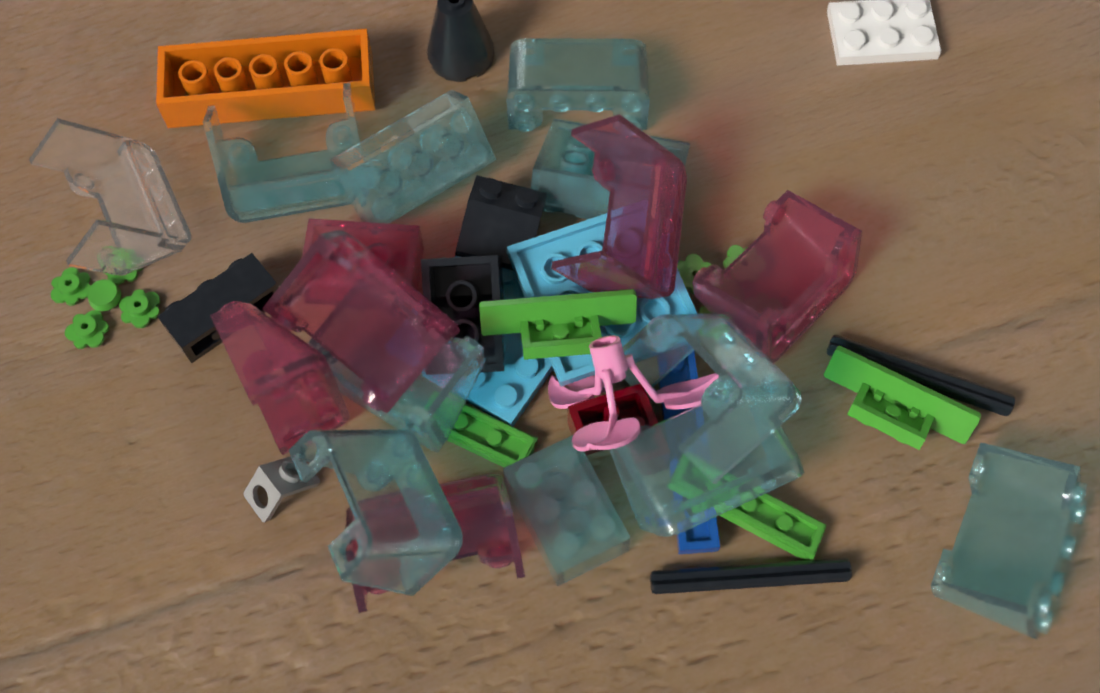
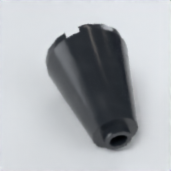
[427,0,495,82]

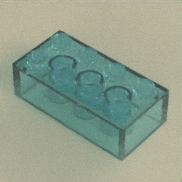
[329,90,496,232]

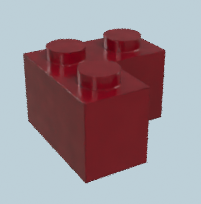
[567,383,670,481]

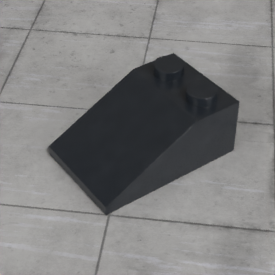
[421,255,505,375]

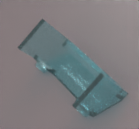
[203,82,369,223]
[623,314,801,484]

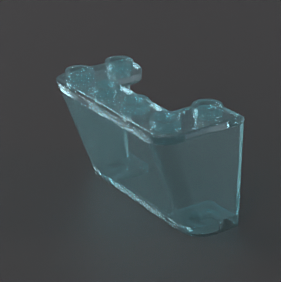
[506,38,650,132]
[289,429,463,596]
[931,442,1087,640]

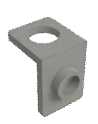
[244,454,320,522]

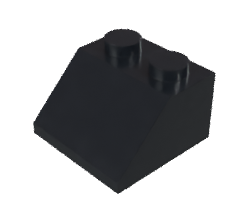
[455,175,547,270]

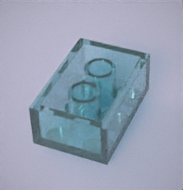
[503,435,631,587]

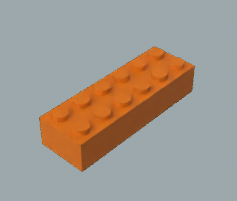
[156,28,375,128]

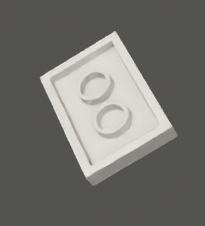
[827,0,941,66]

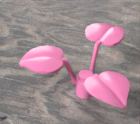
[548,335,725,451]

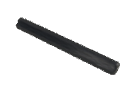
[827,335,1016,416]
[650,558,852,594]

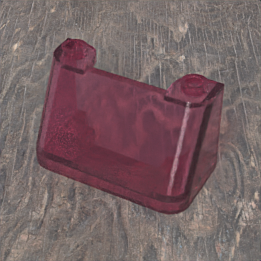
[693,190,862,366]
[263,230,460,414]
[210,301,350,455]

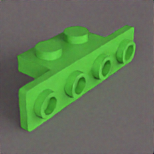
[479,289,637,360]
[824,346,981,450]

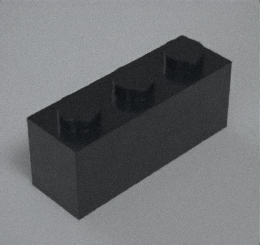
[157,253,284,364]

